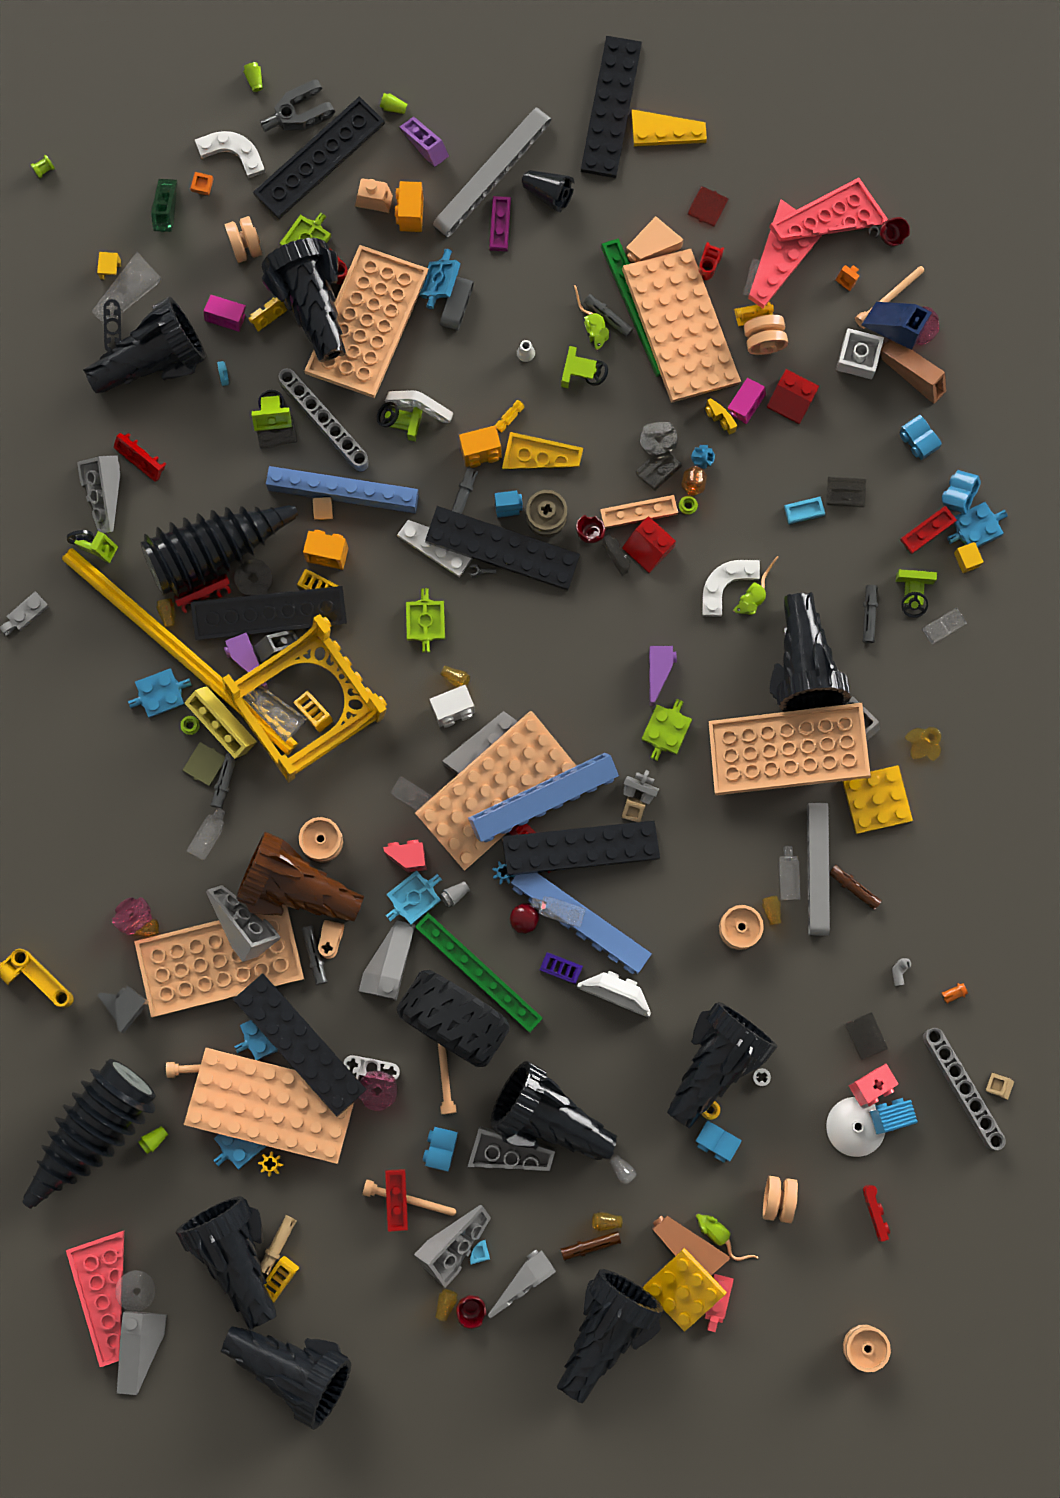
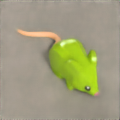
[574,285,609,350]
[733,556,779,615]
[696,1214,758,1261]

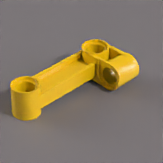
[0,949,74,1008]

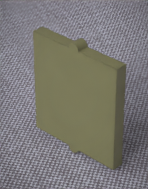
[182,742,225,787]

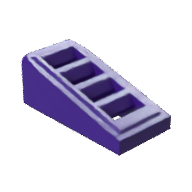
[539,952,583,985]

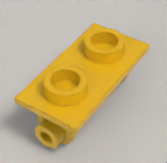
[248,297,287,332]
[734,302,774,327]

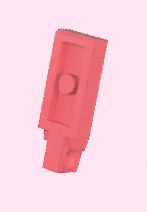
[705,1273,734,1332]

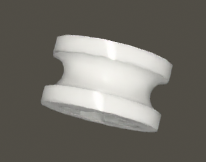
[753,1068,771,1086]

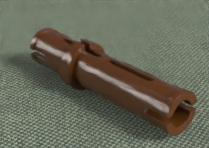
[829,865,882,910]
[560,1231,621,1261]

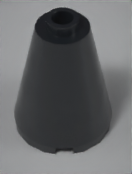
[522,170,575,212]

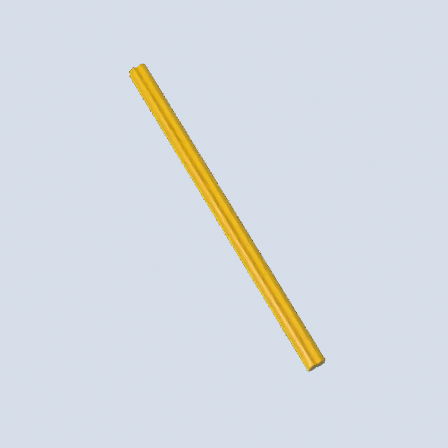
[62,548,298,755]

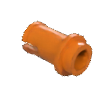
[941,983,968,1004]

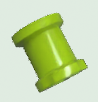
[30,155,55,179]

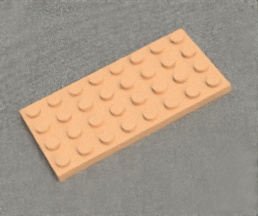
[304,245,429,398]
[622,249,741,403]
[709,703,871,795]
[415,711,577,871]
[134,904,304,1018]
[184,1048,354,1164]

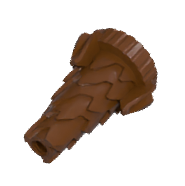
[236,832,364,921]

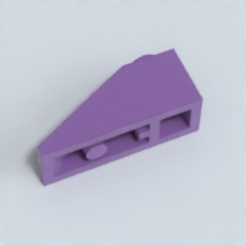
[400,117,449,167]
[224,633,268,690]
[649,646,677,706]

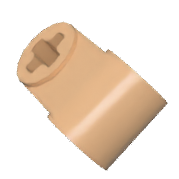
[318,920,344,959]

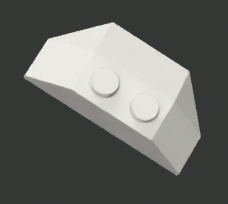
[577,971,651,1018]

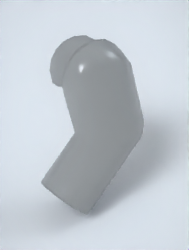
[892,958,911,986]

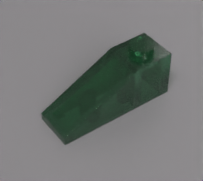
[151,179,177,232]

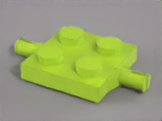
[280,212,331,246]
[406,588,445,653]
[642,699,692,761]

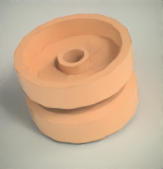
[224,216,262,263]
[744,315,788,355]
[299,817,343,863]
[719,905,764,950]
[762,1176,798,1224]
[843,1325,891,1372]

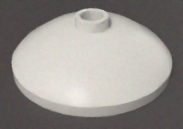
[826,1097,885,1157]

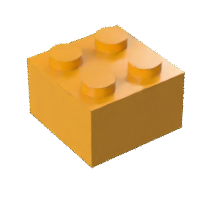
[395,181,424,232]
[459,425,502,468]
[303,530,348,570]

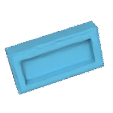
[784,496,825,524]

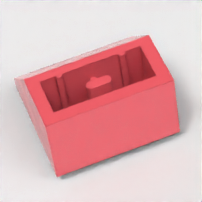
[383,840,427,873]

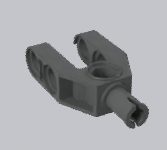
[260,80,335,132]

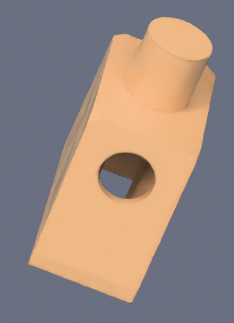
[355,179,393,213]

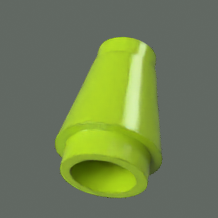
[243,62,263,92]
[380,93,408,114]
[138,1126,168,1154]

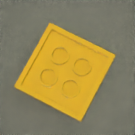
[842,765,913,834]
[642,1248,727,1332]

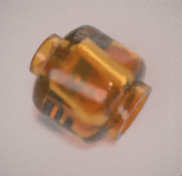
[681,466,707,496]

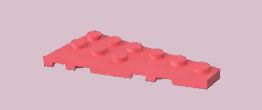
[769,178,888,242]
[748,200,823,309]
[66,1231,124,1367]

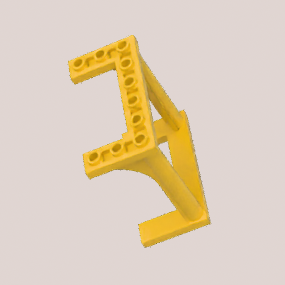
[222,614,387,783]

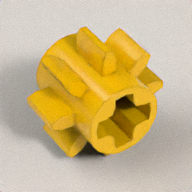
[258,1151,284,1177]

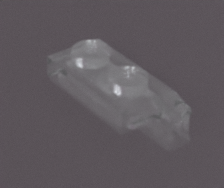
[186,808,226,861]
[779,846,800,900]
[530,897,586,928]

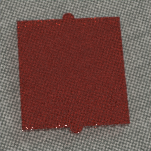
[687,186,729,227]

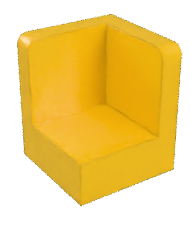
[97,252,121,280]
[954,542,984,573]

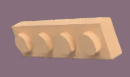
[600,495,678,529]

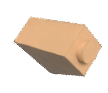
[626,216,683,263]

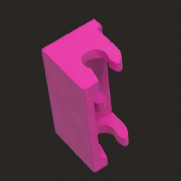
[203,295,246,332]
[728,378,766,424]

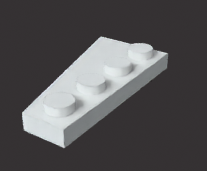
[397,520,473,578]

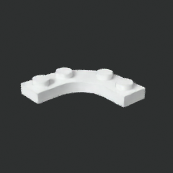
[195,131,265,178]
[702,560,760,617]

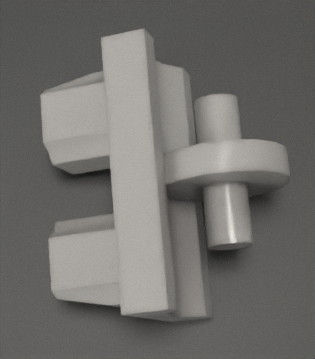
[623,770,659,804]

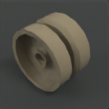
[526,490,567,537]

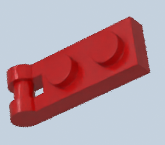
[863,1185,890,1242]

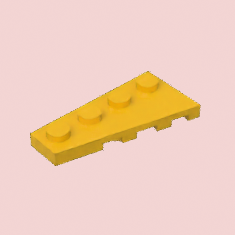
[631,109,707,146]
[502,432,583,469]

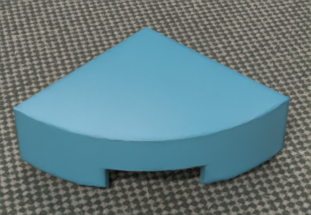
[217,361,229,386]
[470,1240,490,1264]

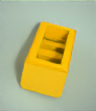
[297,569,338,590]
[293,690,333,732]
[264,1256,299,1303]

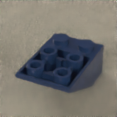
[861,302,932,350]

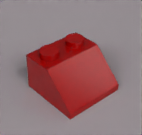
[766,369,819,425]
[622,516,676,573]

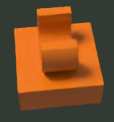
[190,172,214,195]
[835,265,860,291]

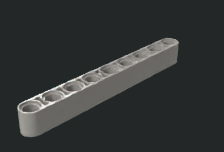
[433,107,552,237]

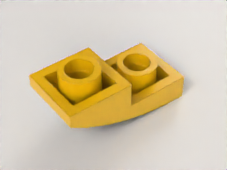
[705,398,737,435]

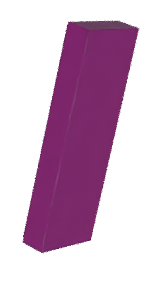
[489,196,511,252]

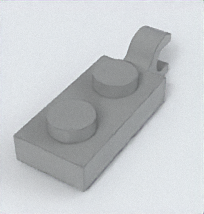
[0,591,49,636]

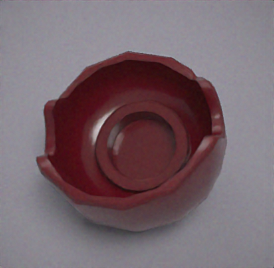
[880,217,910,247]
[576,515,606,543]
[509,903,540,934]
[456,1295,486,1329]

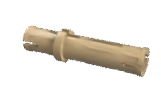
[261,1215,297,1275]

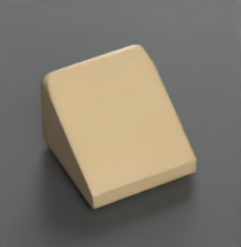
[313,497,333,520]
[621,796,646,822]
[986,1073,1014,1100]

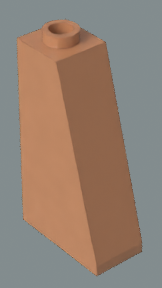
[881,340,946,404]
[652,1215,731,1276]

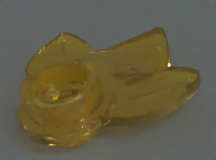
[905,727,941,761]

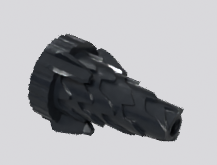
[261,238,346,362]
[83,297,206,393]
[769,592,851,712]
[667,1002,778,1128]
[490,1061,617,1160]
[176,1196,277,1330]
[557,1269,664,1403]
[221,1326,351,1430]

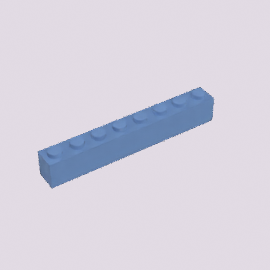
[266,466,419,513]
[468,753,619,842]
[511,873,652,975]

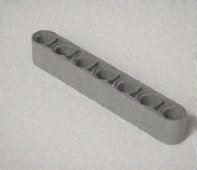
[279,368,369,471]
[807,803,830,936]
[923,1028,1006,1150]

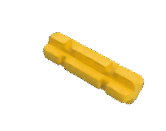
[495,400,524,433]

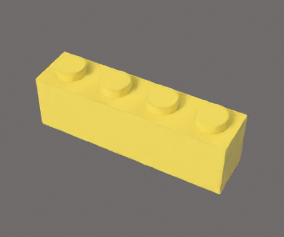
[185,686,257,759]

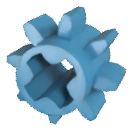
[691,445,715,469]
[492,861,516,885]

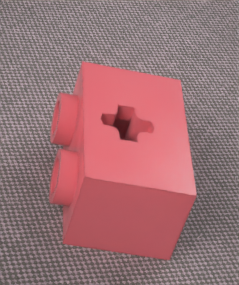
[848,1064,898,1106]

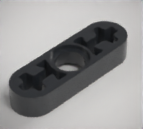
[103,299,121,352]

